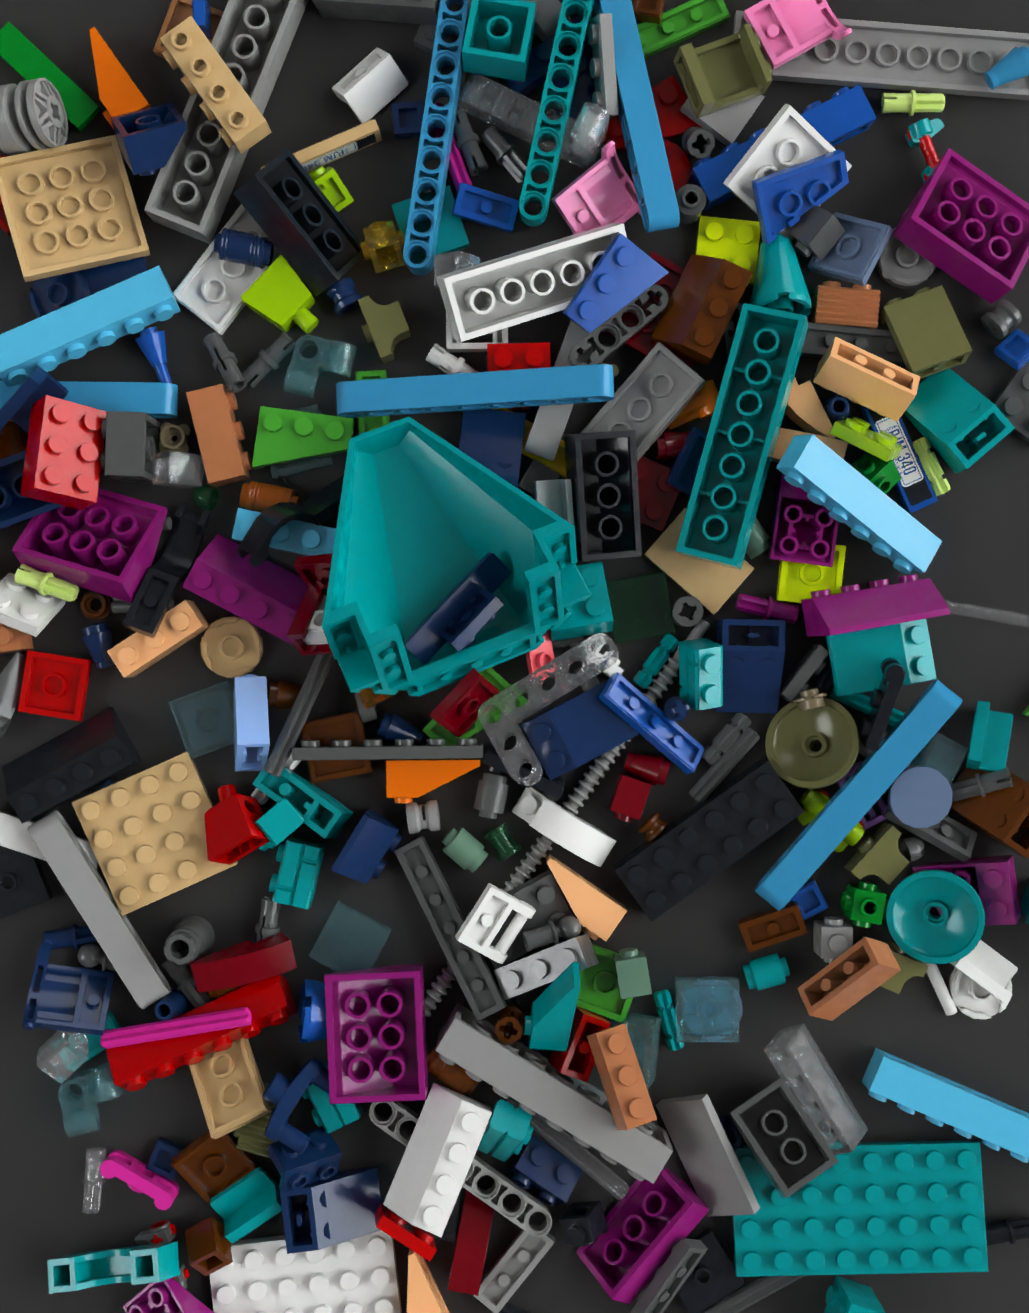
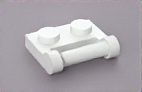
[455,883,536,964]

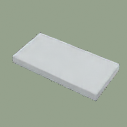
[173,204,283,335]

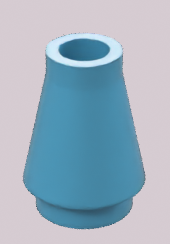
[984,46,1029,90]

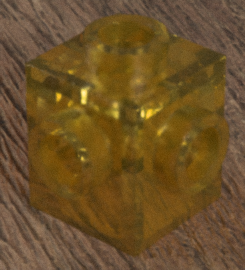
[360,220,406,273]

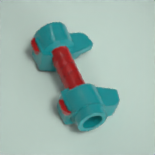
[905,118,944,182]

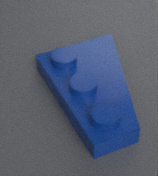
[751,149,849,245]
[563,233,669,333]

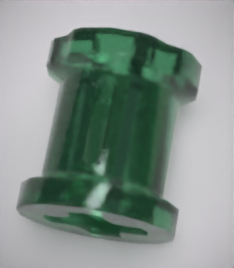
[483,821,522,862]

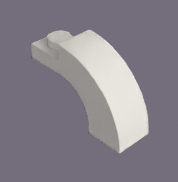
[512,787,617,867]

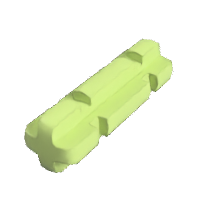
[912,437,950,496]

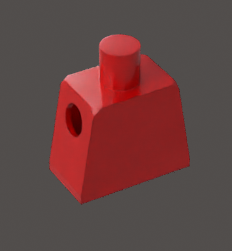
[204,784,270,865]

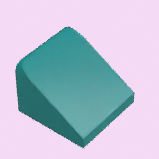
[255,798,304,846]

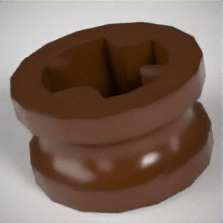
[637,812,668,842]

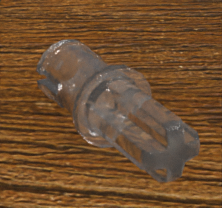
[81,1147,107,1214]

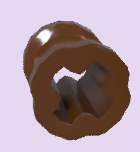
[495,1005,525,1044]

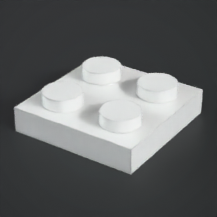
[0,572,66,637]

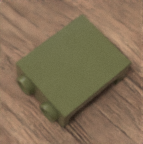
[673,23,773,118]
[878,285,972,379]

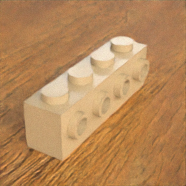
[160,16,272,154]

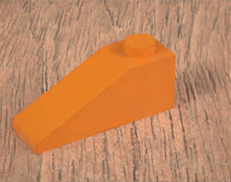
[89,27,151,129]
[386,758,481,803]

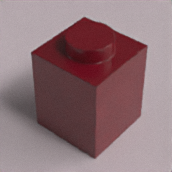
[608,773,652,823]

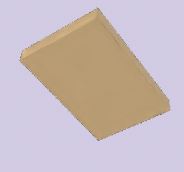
[644,508,755,615]
[189,1038,272,1139]

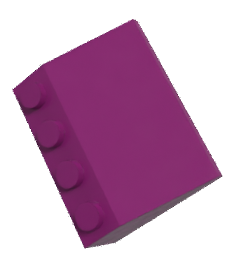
[892,148,1029,304]
[12,488,168,603]
[324,964,429,1104]

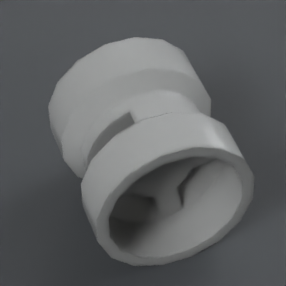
[406,800,441,834]

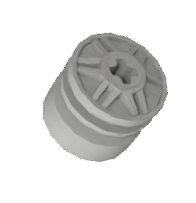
[0,77,69,156]

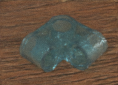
[283,335,357,399]
[58,1062,124,1138]

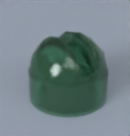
[193,485,219,511]

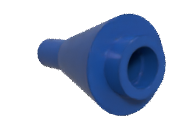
[134,326,172,383]

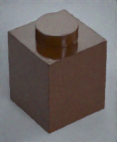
[185,1217,233,1276]

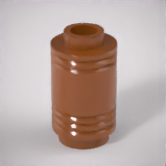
[240,481,300,513]
[427,1045,479,1095]

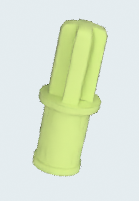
[881,90,945,116]
[15,564,79,602]

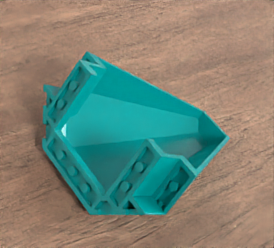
[322,416,591,697]

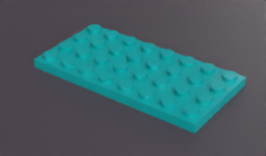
[733,1140,989,1277]

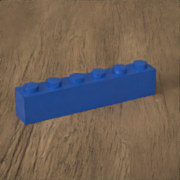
[689,85,877,211]

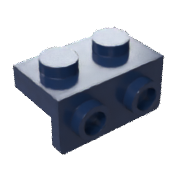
[268,1126,342,1193]
[507,1135,583,1207]

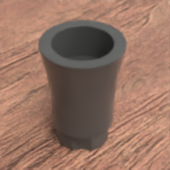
[164,915,215,965]

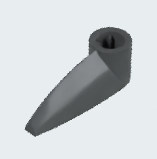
[0,652,25,739]

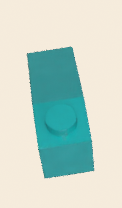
[253,766,354,839]
[523,962,580,1051]

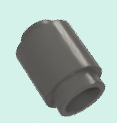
[676,184,706,224]
[473,772,509,819]

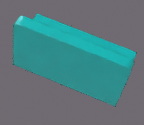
[966,700,1013,772]
[210,1167,282,1244]

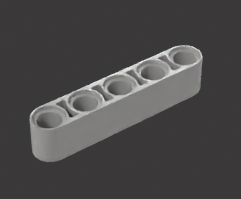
[524,320,599,461]

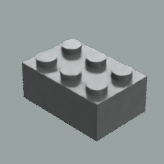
[727,1077,839,1198]

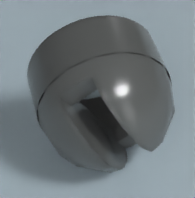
[898,836,924,862]

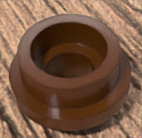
[80,590,112,620]

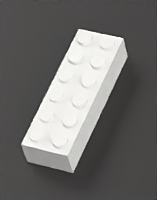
[437,223,627,342]

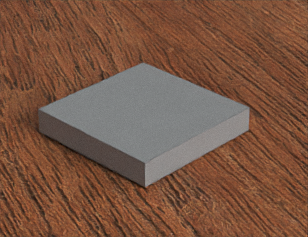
[680,95,765,146]

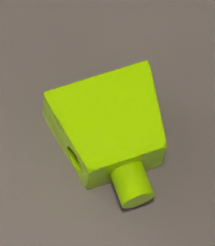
[240,255,319,334]

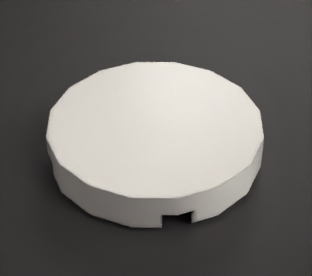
[948,967,1012,1020]

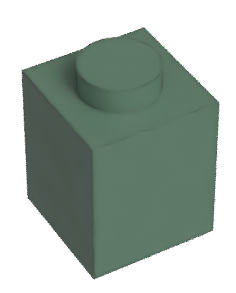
[613,947,652,999]

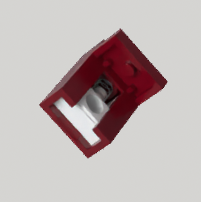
[287,553,333,655]

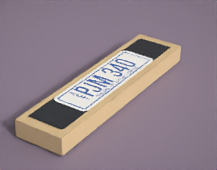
[260,119,382,173]

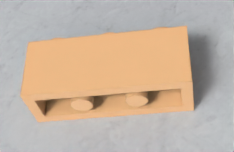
[813,337,920,422]
[107,600,210,678]

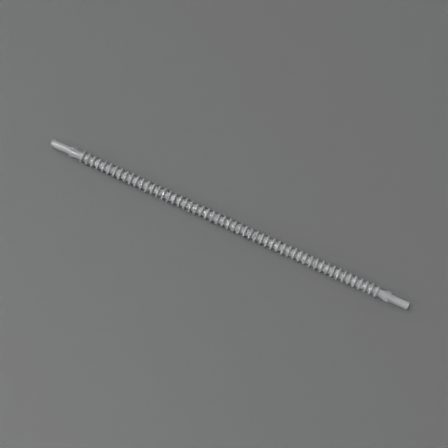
[424,619,711,1021]

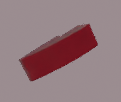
[189,932,297,993]
[447,1186,494,1296]

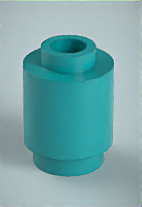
[742,953,791,991]

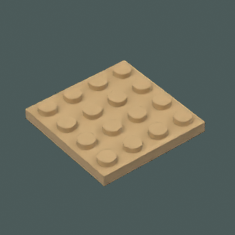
[0,135,150,282]
[71,751,239,916]

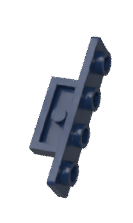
[403,552,511,664]

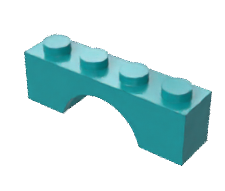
[47,1241,180,1294]

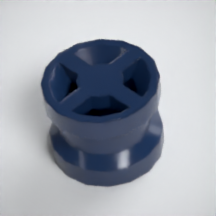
[325,277,363,315]

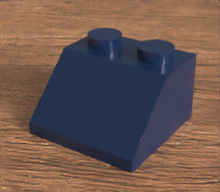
[111,102,187,176]
[331,808,402,884]

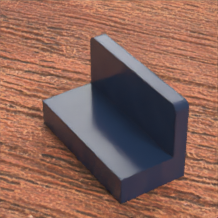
[0,366,69,433]

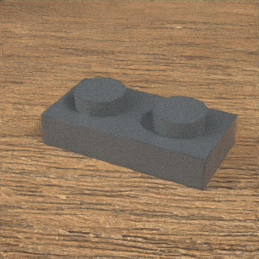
[779,644,829,701]

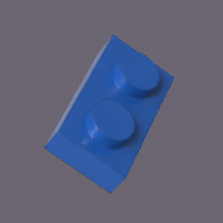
[452,182,519,233]

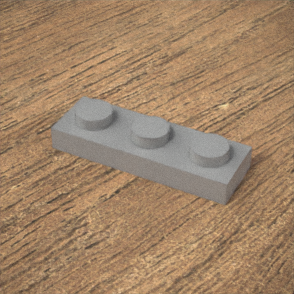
[587,13,619,120]
[473,1218,555,1313]

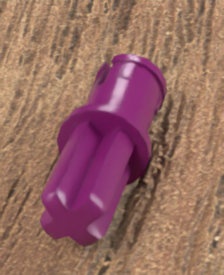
[736,593,799,624]

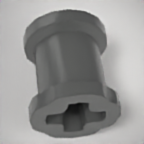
[681,126,715,158]

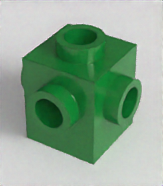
[851,452,901,494]
[841,881,888,928]

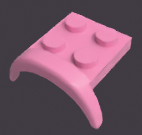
[743,0,852,70]
[551,140,641,234]

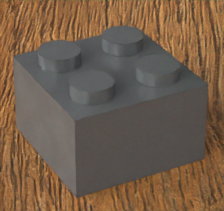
[100,411,161,484]

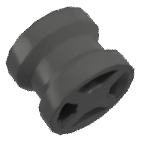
[981,299,1022,339]
[670,596,704,627]

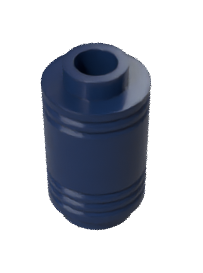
[214,228,274,269]

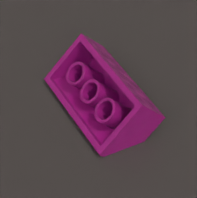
[182,534,308,645]
[801,574,950,637]
[576,1166,710,1304]

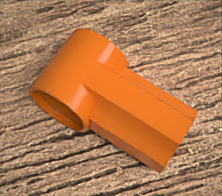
[667,380,719,431]

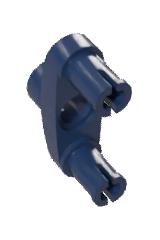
[262,1057,329,1155]

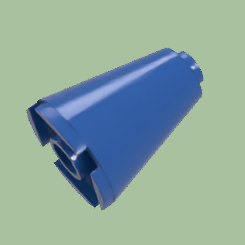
[298,979,327,1043]

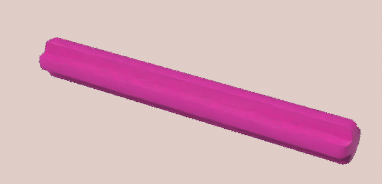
[100,1007,252,1049]

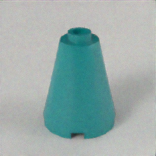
[750,234,812,317]

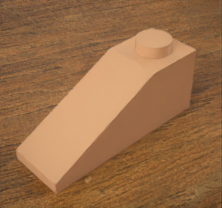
[546,854,627,942]
[407,1249,449,1313]

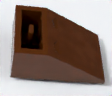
[951,765,1029,859]

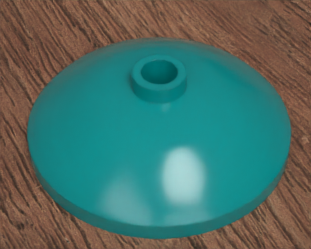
[886,870,985,964]

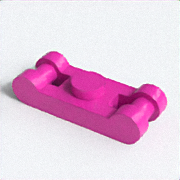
[100,1149,180,1210]

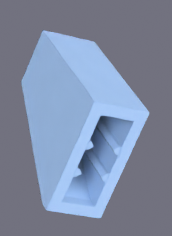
[233,674,270,772]

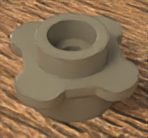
[158,422,191,455]
[793,688,827,711]

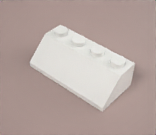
[383,1082,492,1237]

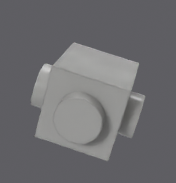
[813,916,853,963]

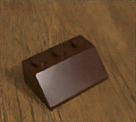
[651,254,753,366]

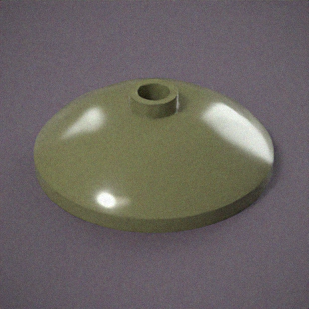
[765,697,860,789]

